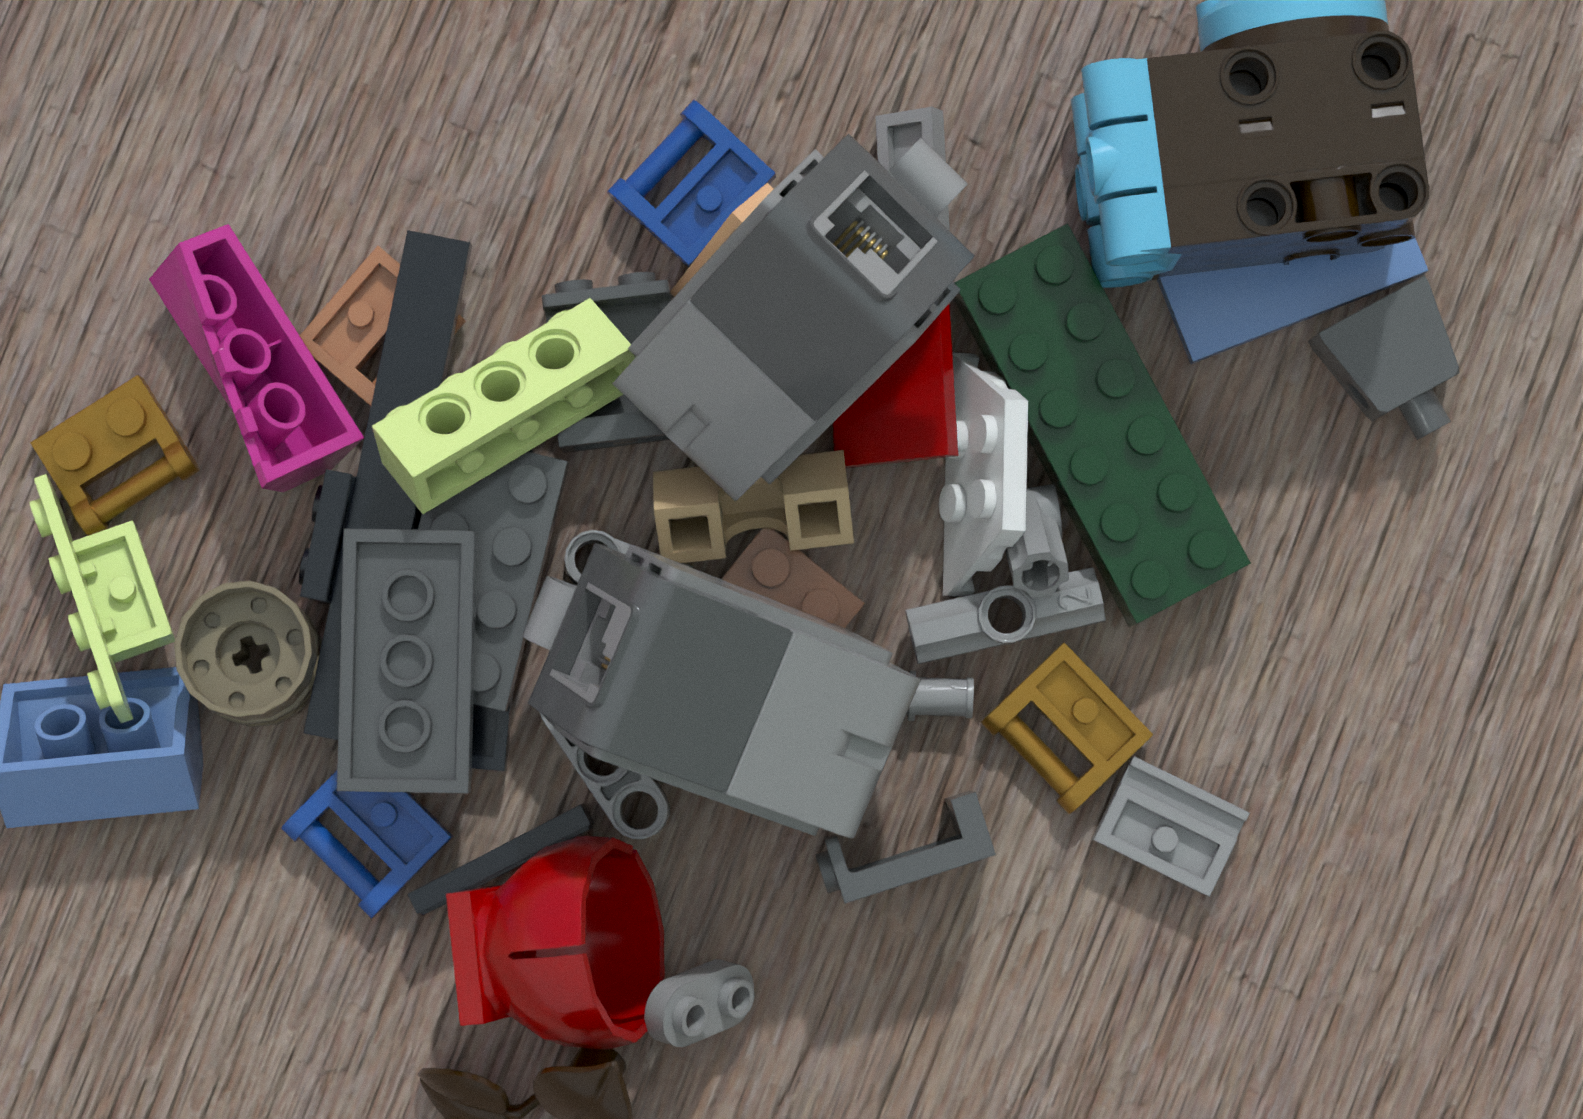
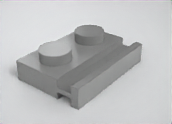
[1091,756,1250,897]

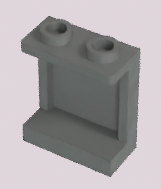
[541,272,672,453]
[815,791,996,904]

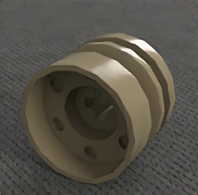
[174,580,323,728]

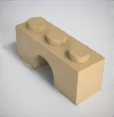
[653,450,854,563]

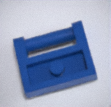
[607,100,776,268]
[281,771,454,919]

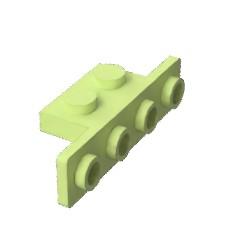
[29,474,175,723]

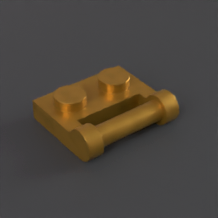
[30,375,200,536]
[980,642,1154,814]

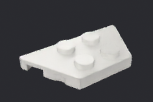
[939,352,1028,597]

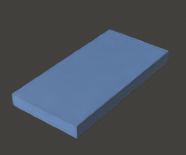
[1157,238,1428,364]

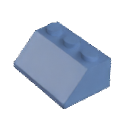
[0,667,203,828]

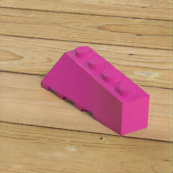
[149,224,364,493]

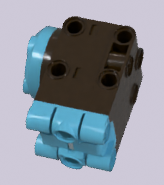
[1071,0,1430,288]

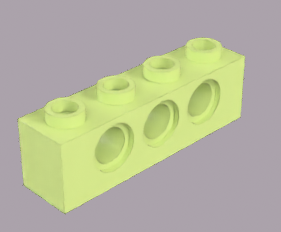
[372,298,635,514]

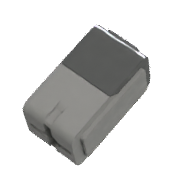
[612,134,975,501]
[522,543,921,838]

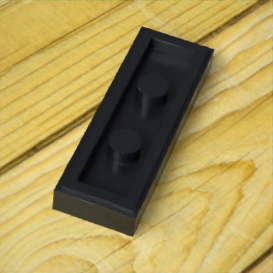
[407,804,595,915]

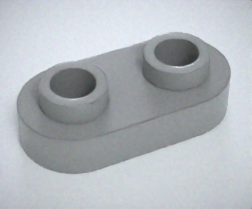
[644,959,754,1047]

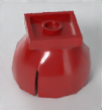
[446,836,665,1050]

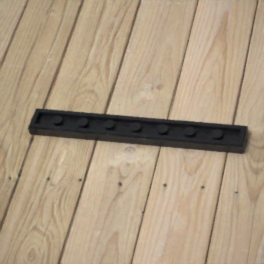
[303,230,472,740]

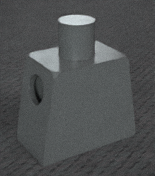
[1308,275,1460,440]

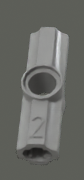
[905,567,1106,664]

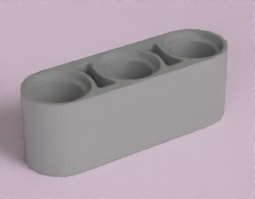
[539,712,670,839]

